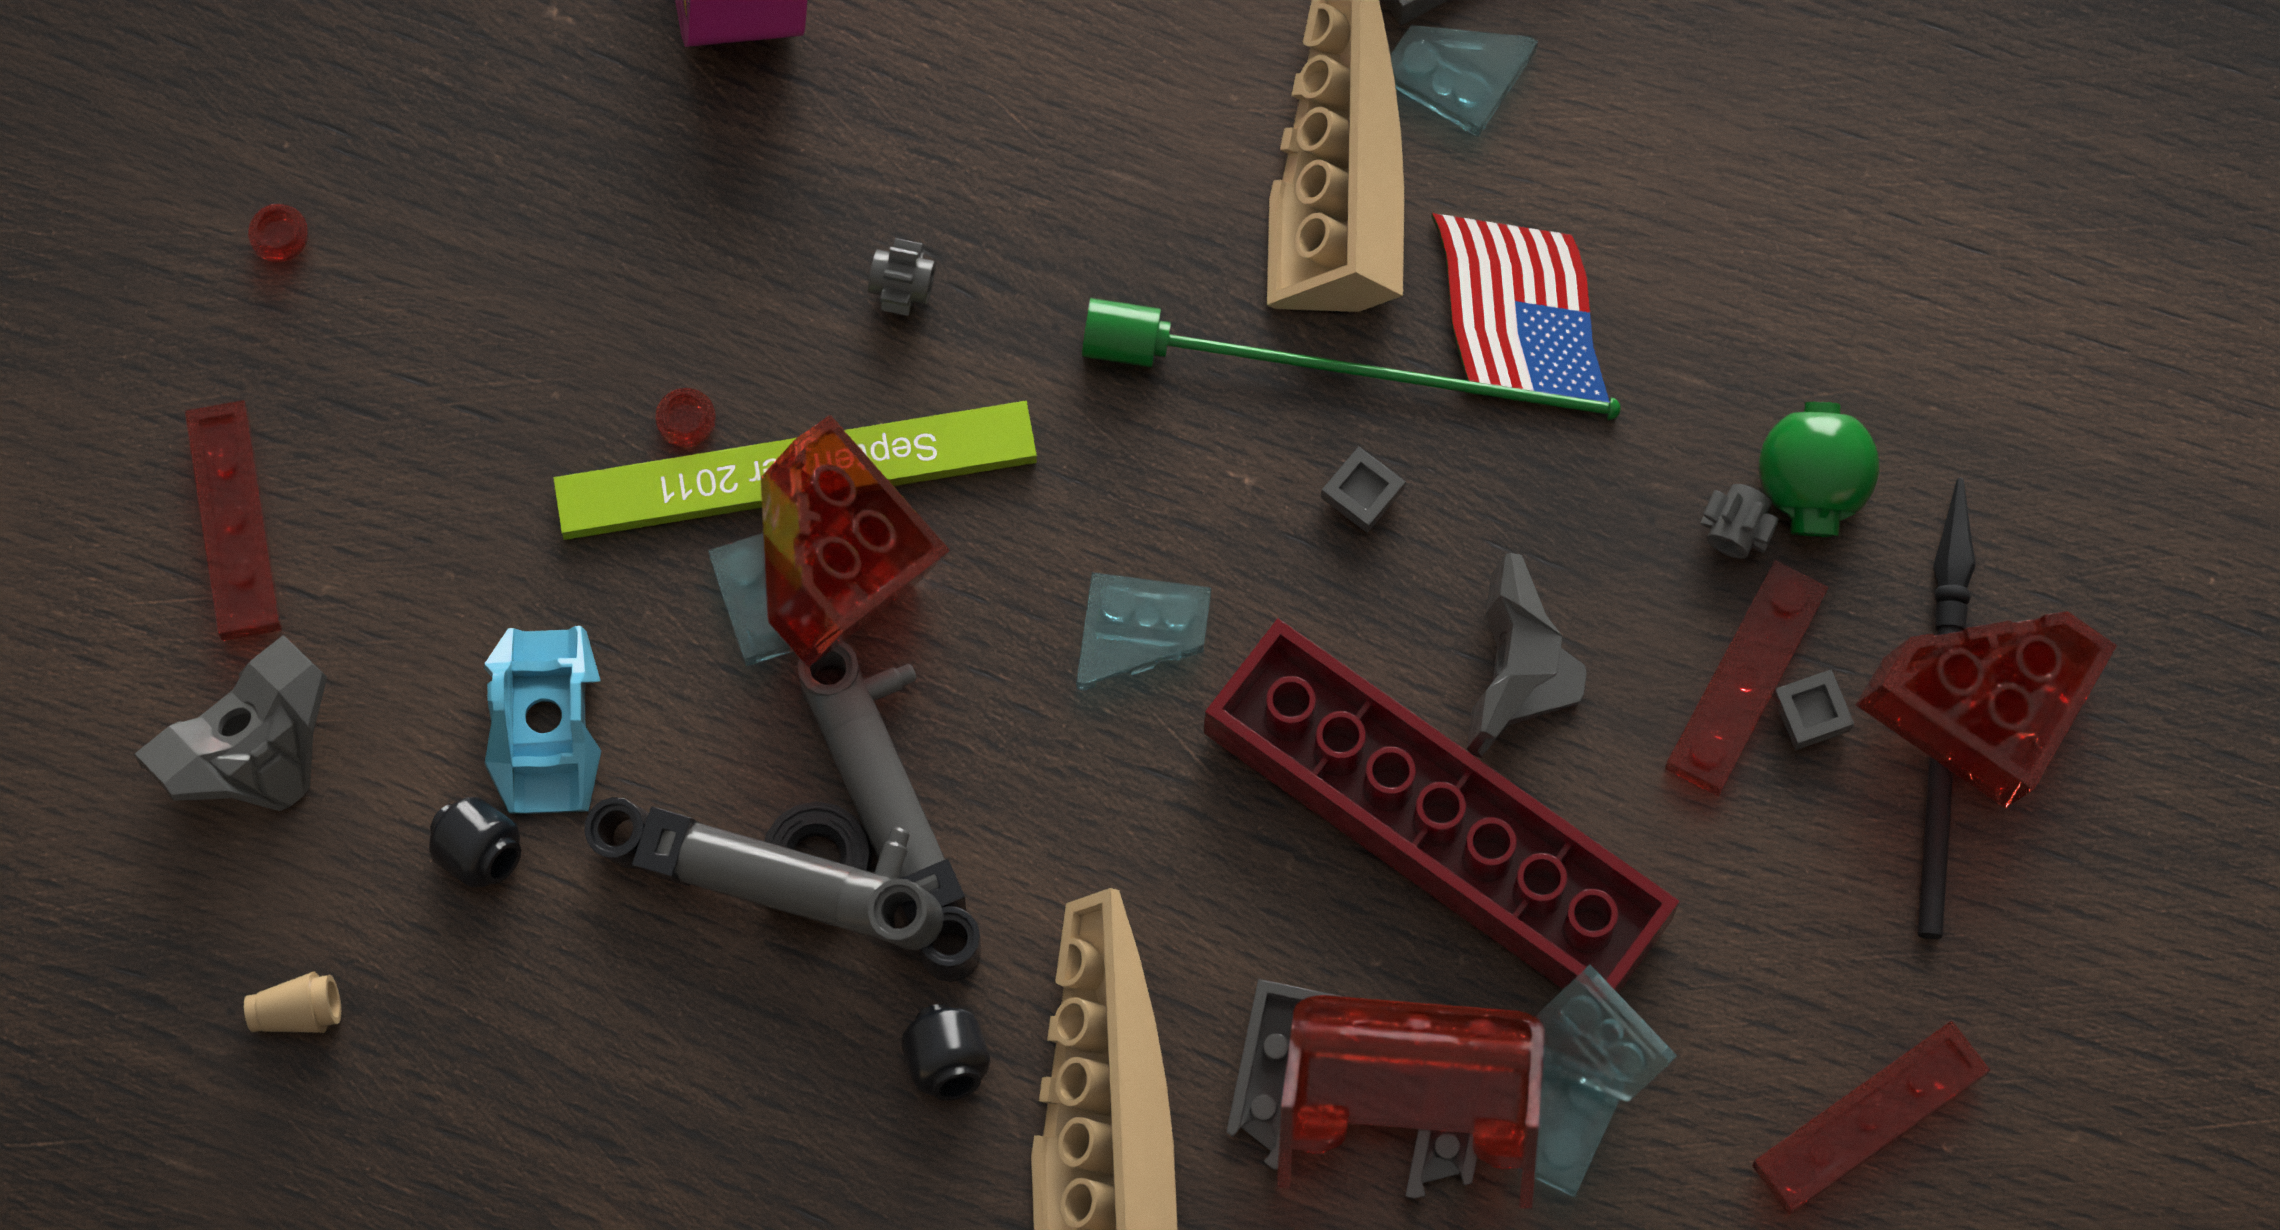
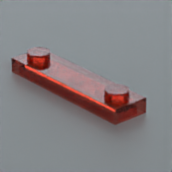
[185,400,282,641]
[1665,560,1829,796]
[1752,1020,1990,1216]

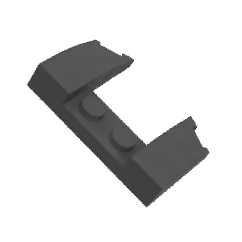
[1226,979,1503,1199]

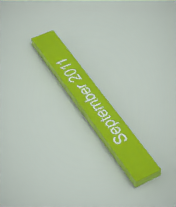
[553,400,1037,540]

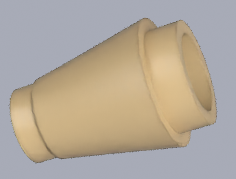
[244,971,341,1033]

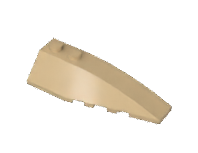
[1267,0,1404,312]
[1031,888,1178,1230]

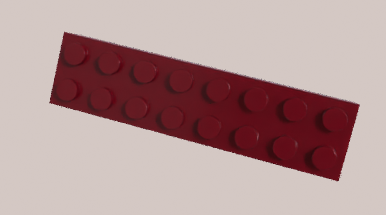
[1204,618,1680,1016]

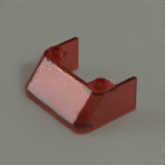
[1277,995,1545,1209]

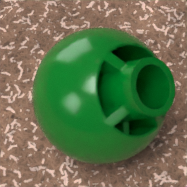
[1759,402,1879,537]

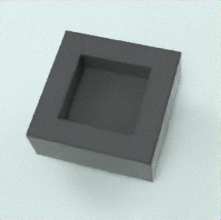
[1321,446,1406,533]
[1772,669,1854,750]

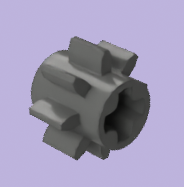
[868,238,936,316]
[1700,484,1779,559]

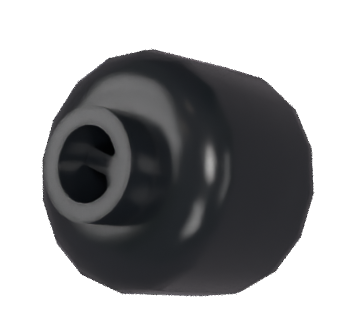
[429,797,522,888]
[901,1004,990,1101]

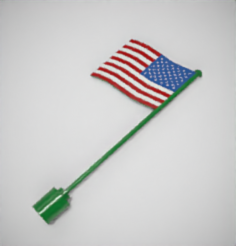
[1081,213,1621,420]

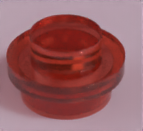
[248,204,309,262]
[655,388,716,447]

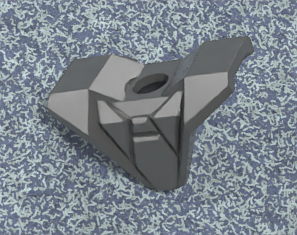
[1467,553,1587,758]
[134,635,327,811]

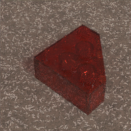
[760,415,950,668]
[1855,611,2117,808]

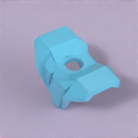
[484,626,601,814]

